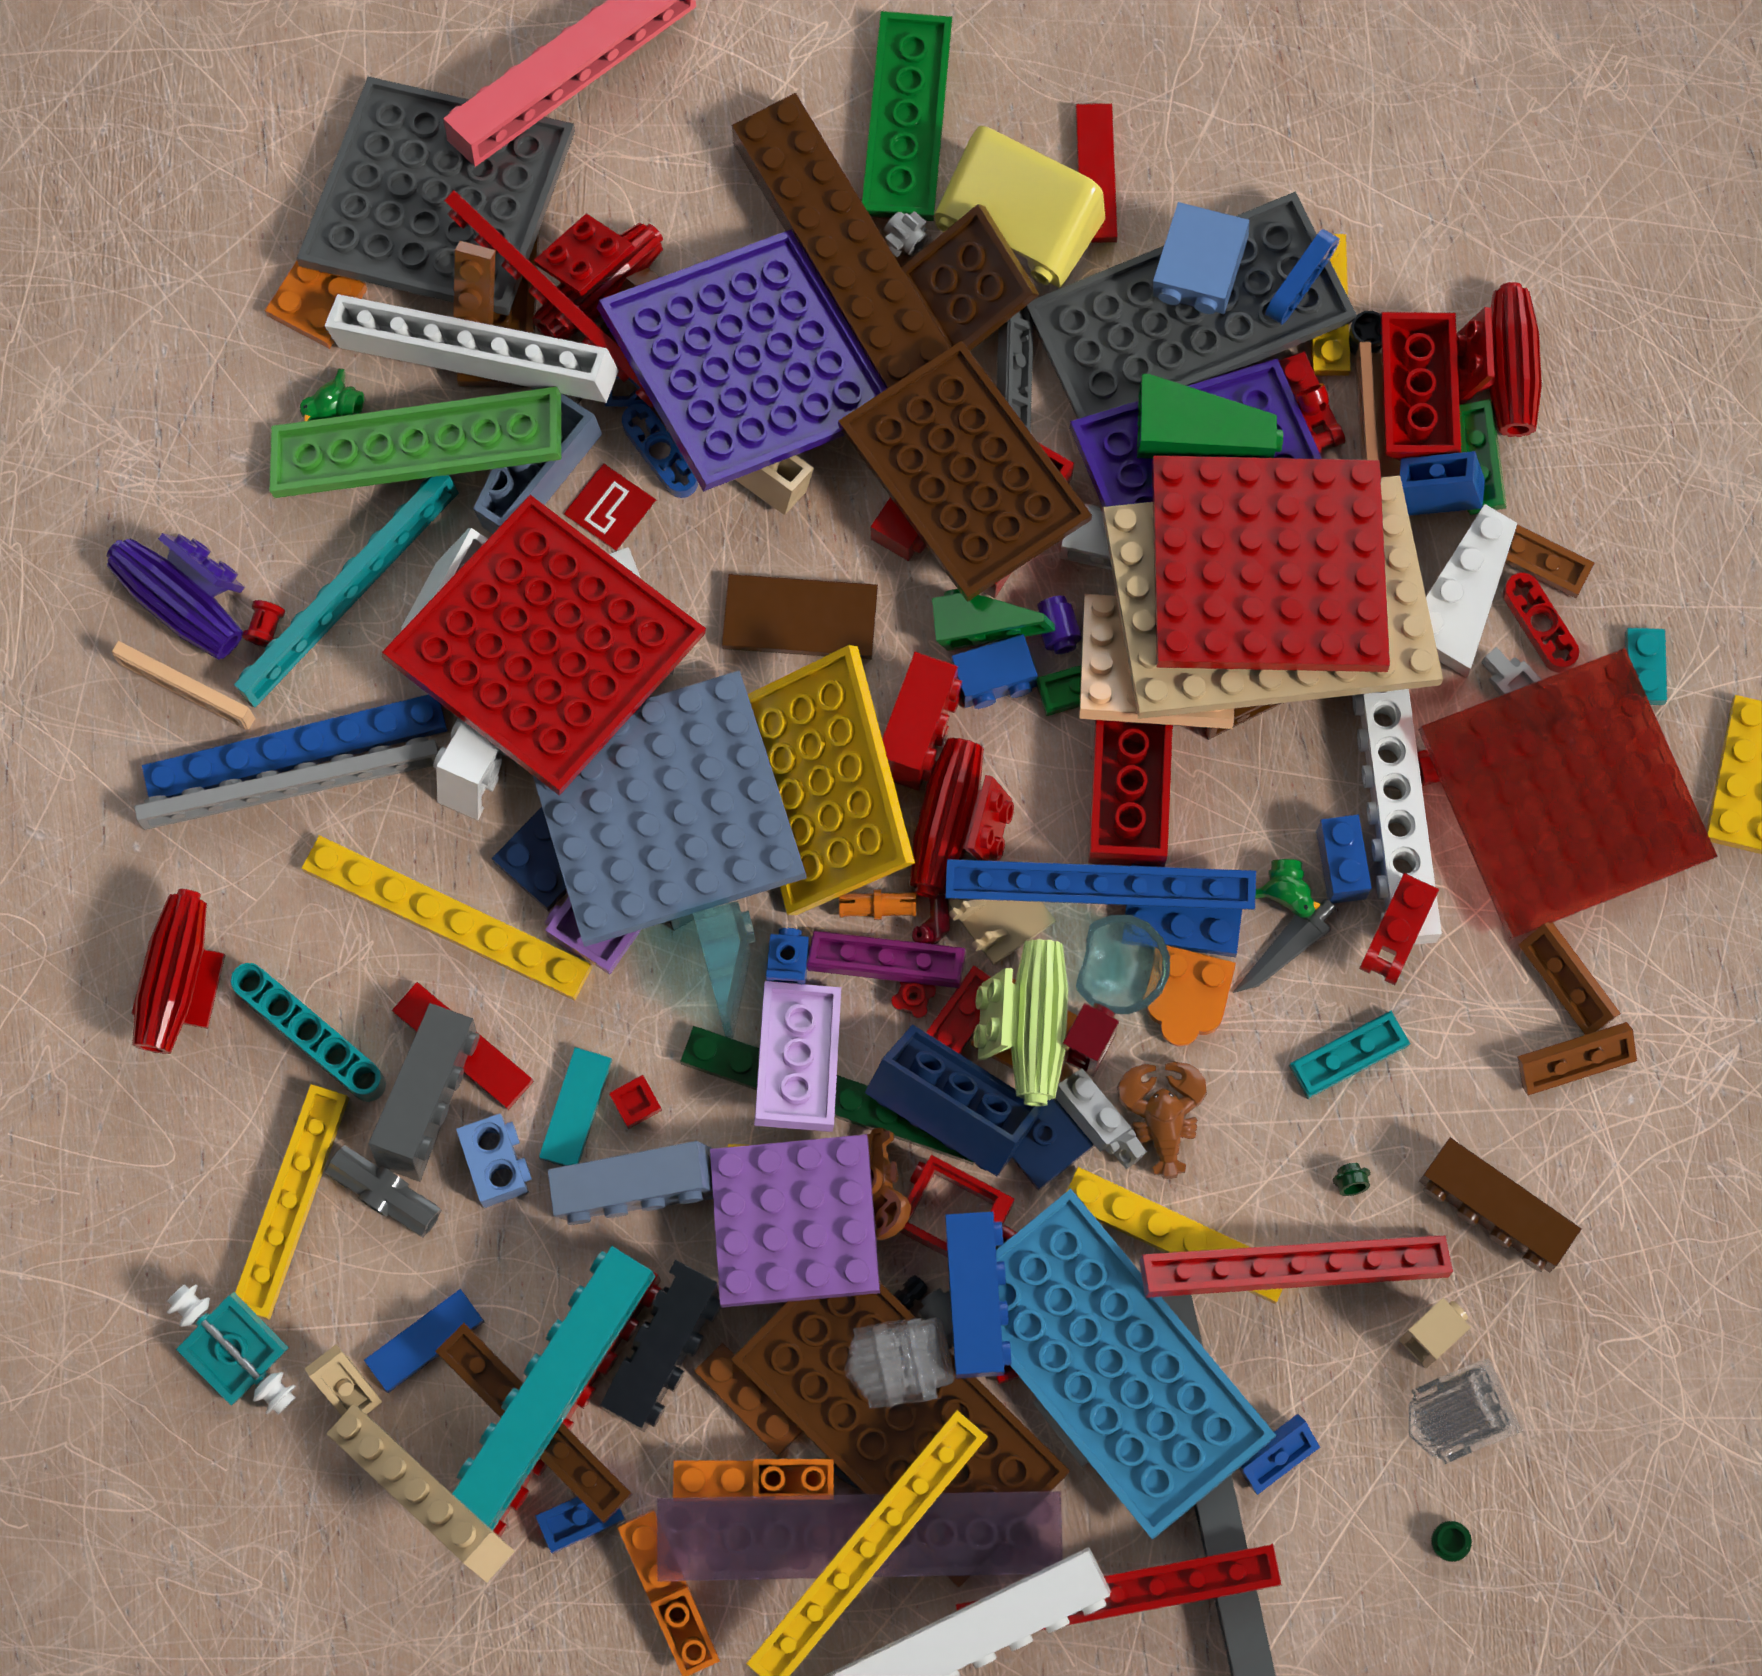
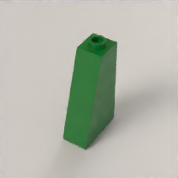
[1137,374,1283,459]

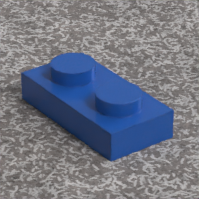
[1239,1414,1320,1495]
[536,1497,626,1554]

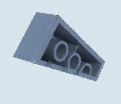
[473,388,602,534]
[548,1141,713,1225]

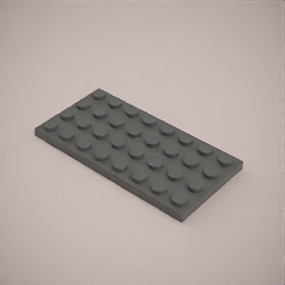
[1026,191,1357,419]

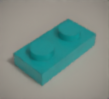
[1625,628,1667,705]

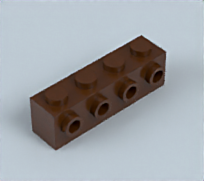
[1418,1137,1582,1273]

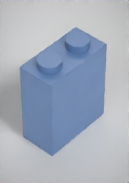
[1153,202,1250,314]

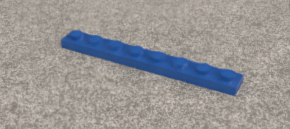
[142,694,447,798]
[945,859,1256,910]

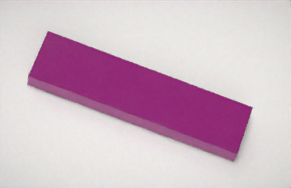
[807,931,966,988]

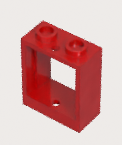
[900,1155,1015,1258]

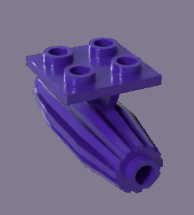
[106,533,245,660]

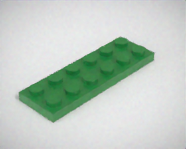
[862,11,952,222]

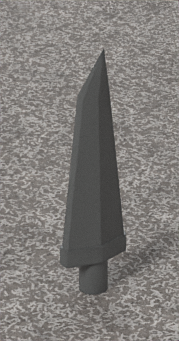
[1233,899,1336,993]

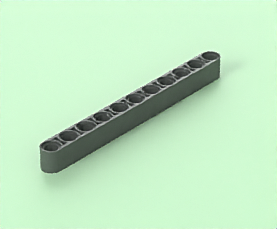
[1162,1295,1276,1676]

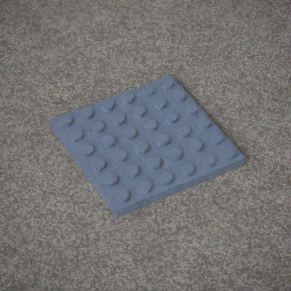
[533,670,807,947]

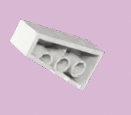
[1426,504,1517,678]

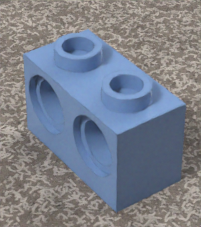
[456,1113,532,1208]

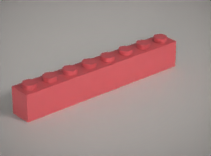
[443,0,696,167]

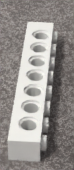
[1352,689,1442,945]

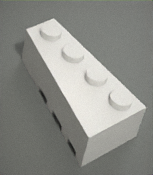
[433,718,510,820]

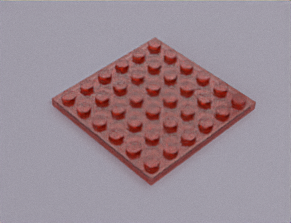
[1418,648,1718,940]

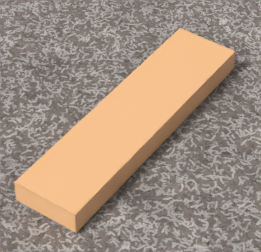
[112,641,256,730]

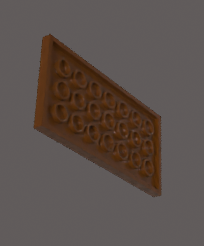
[731,1282,1071,1588]

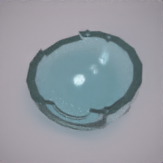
[1076,915,1170,1014]

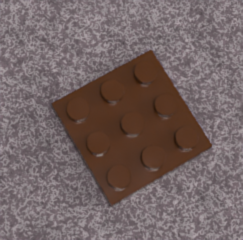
[901,204,1040,351]

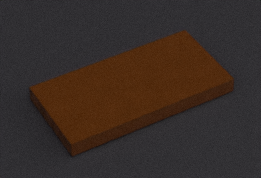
[722,574,878,660]

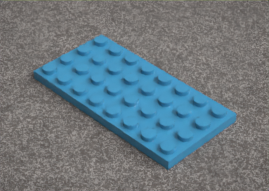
[949,1188,1276,1540]

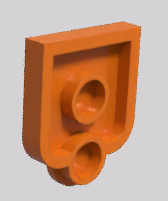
[1146,944,1236,1046]

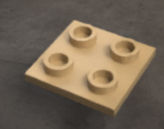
[949,860,1056,966]

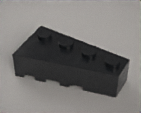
[600,1260,721,1432]

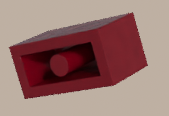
[1062,1003,1119,1077]

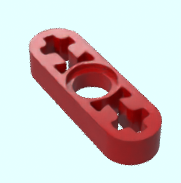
[1503,572,1580,673]

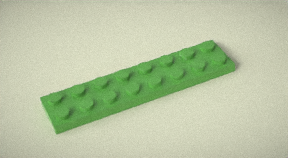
[269,387,561,498]

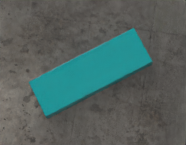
[1289,1010,1410,1099]
[539,1047,613,1166]

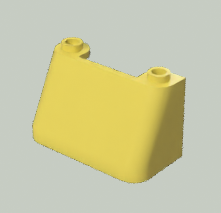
[934,126,1105,288]

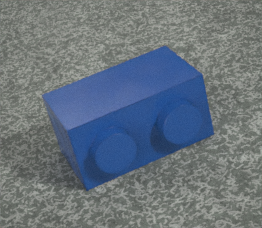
[1400,451,1485,516]
[951,634,1038,709]
[1316,814,1372,904]

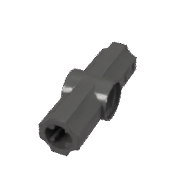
[325,1145,442,1238]

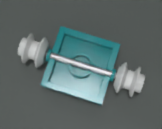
[167,1284,296,1415]

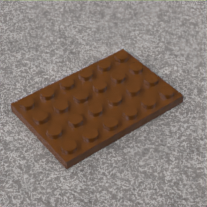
[838,341,1092,602]

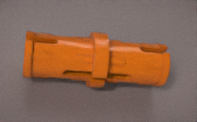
[839,889,916,920]

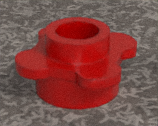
[891,982,936,1018]

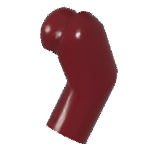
[912,895,950,945]

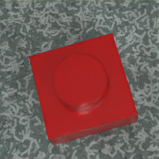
[609,1075,662,1129]

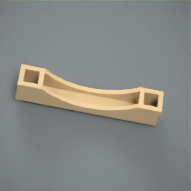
[326,1403,515,1582]

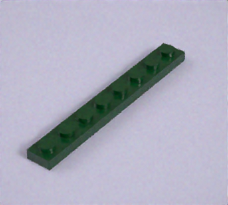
[680,1026,974,1165]

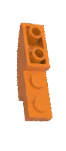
[673,1459,834,1504]
[617,1509,720,1676]

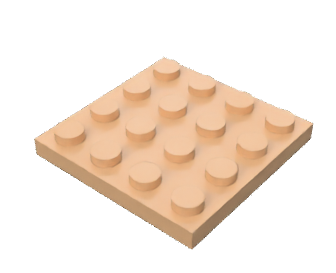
[1079,594,1234,729]

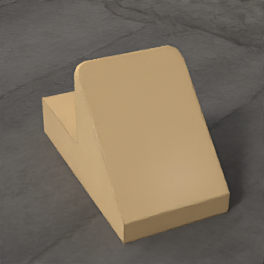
[304,1344,382,1416]

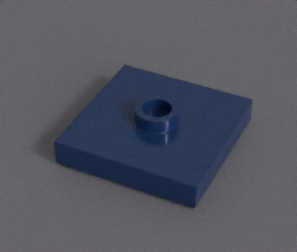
[1012,1098,1095,1191]

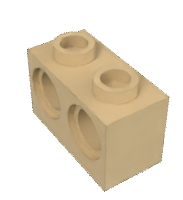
[1398,1298,1471,1369]

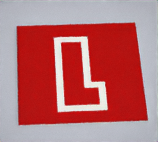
[564,463,657,551]

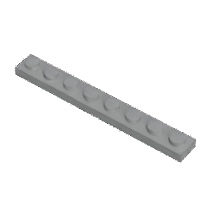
[134,737,439,830]

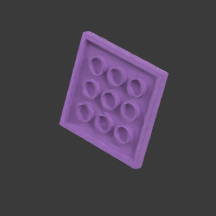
[710,1134,880,1308]

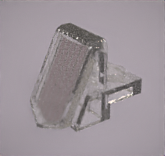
[845,1317,954,1408]
[1409,1358,1523,1465]

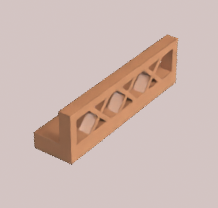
[1355,342,1400,477]

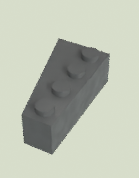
[369,1003,479,1182]

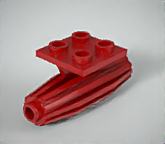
[532,213,663,340]
[1457,282,1542,437]
[910,737,1014,899]
[131,889,226,1054]

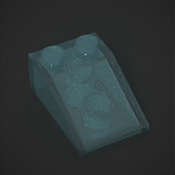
[693,901,756,1038]

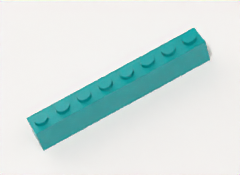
[452,1246,656,1530]

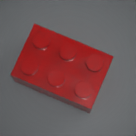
[882,652,962,791]

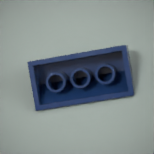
[865,1024,1044,1177]

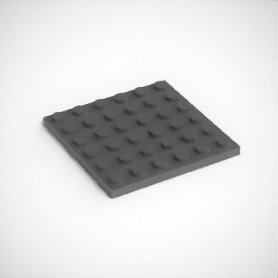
[297,76,575,316]

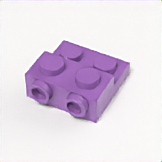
[545,892,642,975]

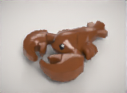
[1117,1062,1207,1179]
[867,1128,911,1240]

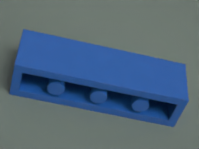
[945,1211,1011,1378]

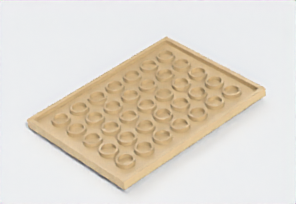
[1102,476,1443,719]

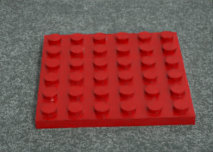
[1152,456,1390,672]
[382,494,706,796]

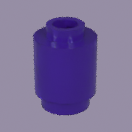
[1037,596,1082,655]

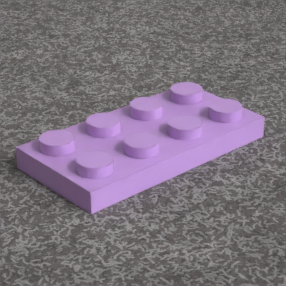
[754,981,841,1132]

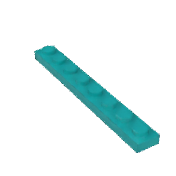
[234,475,459,708]

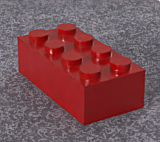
[1088,720,1173,867]

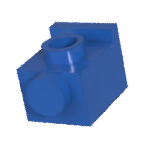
[766,928,809,984]

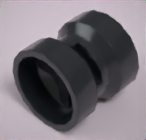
[1349,311,1382,356]

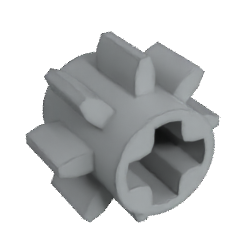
[883,211,928,257]

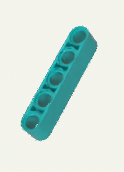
[231,963,386,1102]

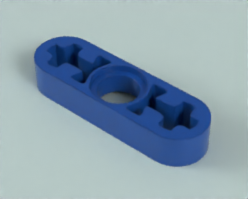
[1265,229,1340,325]
[622,404,698,498]

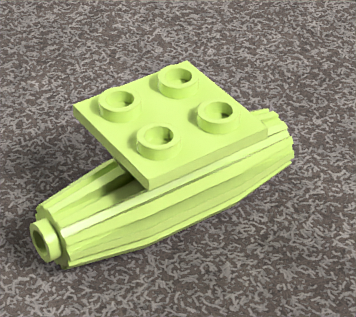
[974,939,1068,1106]

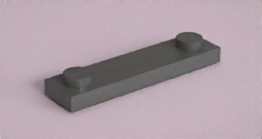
[997,306,1034,433]

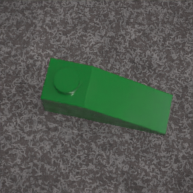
[932,589,1055,651]

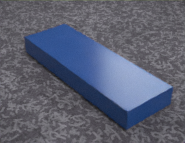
[364,1289,485,1393]

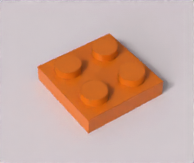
[265,261,367,349]

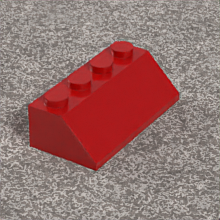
[1381,312,1461,461]

